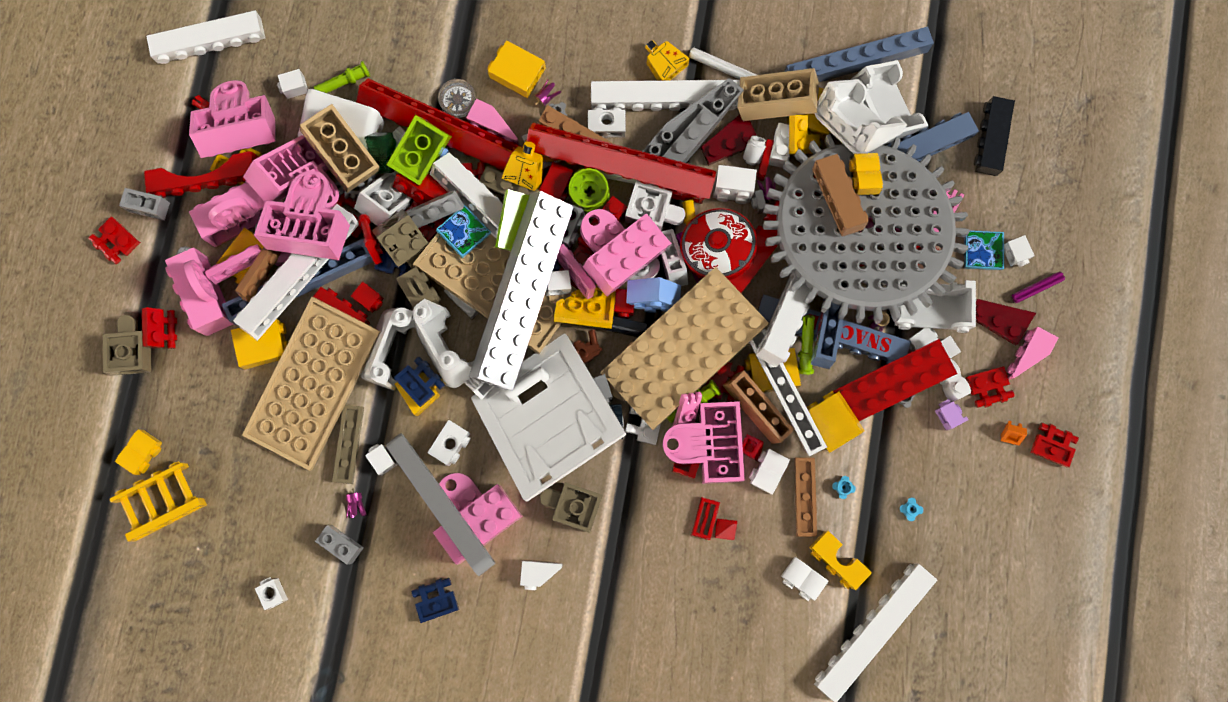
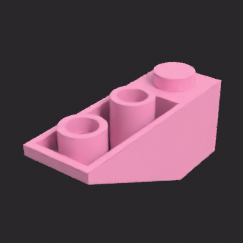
[466,99,519,145]
[1007,327,1058,380]

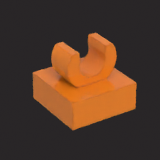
[1000,421,1027,446]

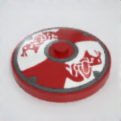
[680,208,757,280]

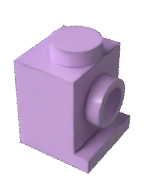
[935,399,968,431]

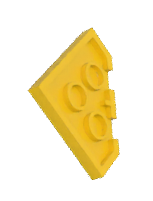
[554,285,616,329]

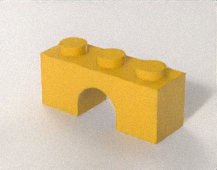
[809,531,872,590]

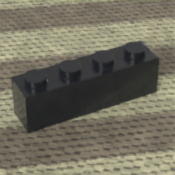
[974,96,1015,176]

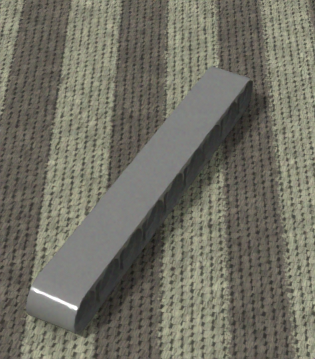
[385,433,496,576]

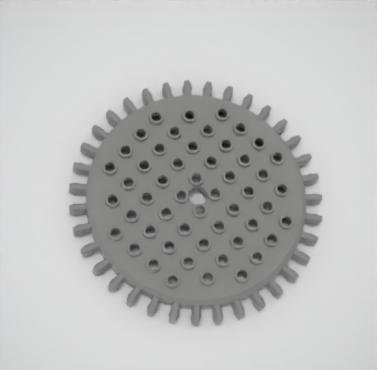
[763,134,969,324]

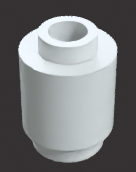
[743,136,766,165]

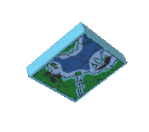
[436,205,491,258]
[964,231,1004,270]

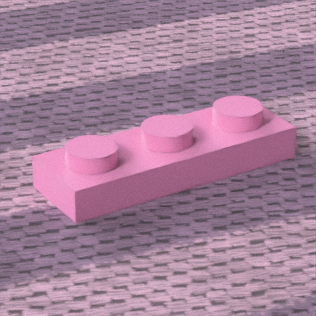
[205,244,262,285]
[557,244,596,299]

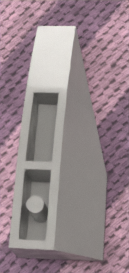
[642,78,744,163]

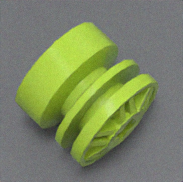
[568,168,610,214]

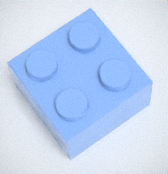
[626,277,681,313]

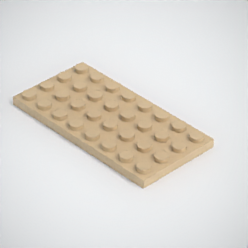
[413,212,577,354]
[601,267,769,430]
[242,297,381,471]

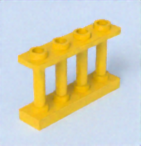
[110,461,207,542]

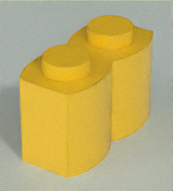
[849,153,883,195]
[115,429,162,475]

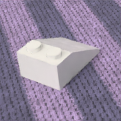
[354,169,414,226]

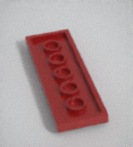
[833,339,958,421]

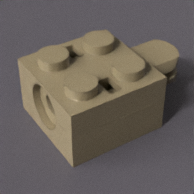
[372,209,429,269]
[396,267,441,308]
[103,315,151,375]
[540,482,603,533]

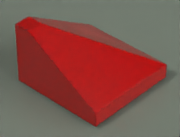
[742,434,764,462]
[715,518,737,540]

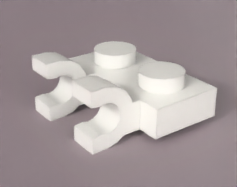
[625,407,661,445]

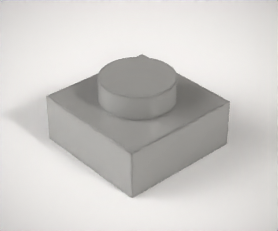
[751,190,766,214]

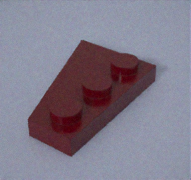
[701,114,757,166]
[976,299,1036,346]

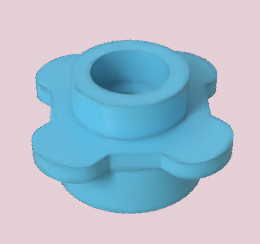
[832,476,856,499]
[900,498,923,521]

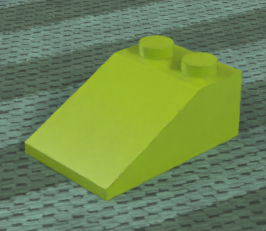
[387,115,452,185]

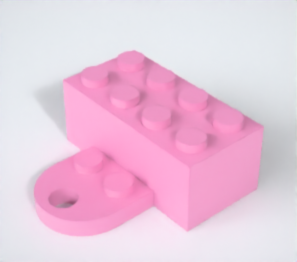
[189,80,275,158]
[243,135,339,209]
[254,171,350,260]
[189,181,265,247]
[580,209,671,297]
[165,247,233,336]
[663,402,745,484]
[433,473,523,565]

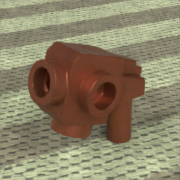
[572,329,603,364]

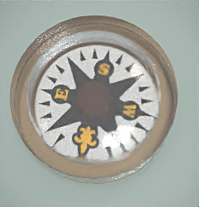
[438,79,477,119]

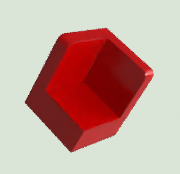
[671,463,700,479]

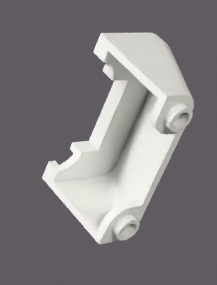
[850,60,928,145]
[815,79,907,154]
[298,89,385,156]
[894,280,976,333]
[413,299,474,388]
[360,308,416,391]

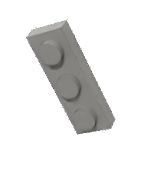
[406,190,464,228]

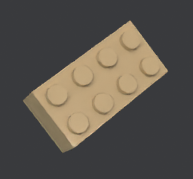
[737,68,819,121]
[300,104,379,193]

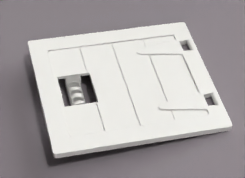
[471,334,626,502]

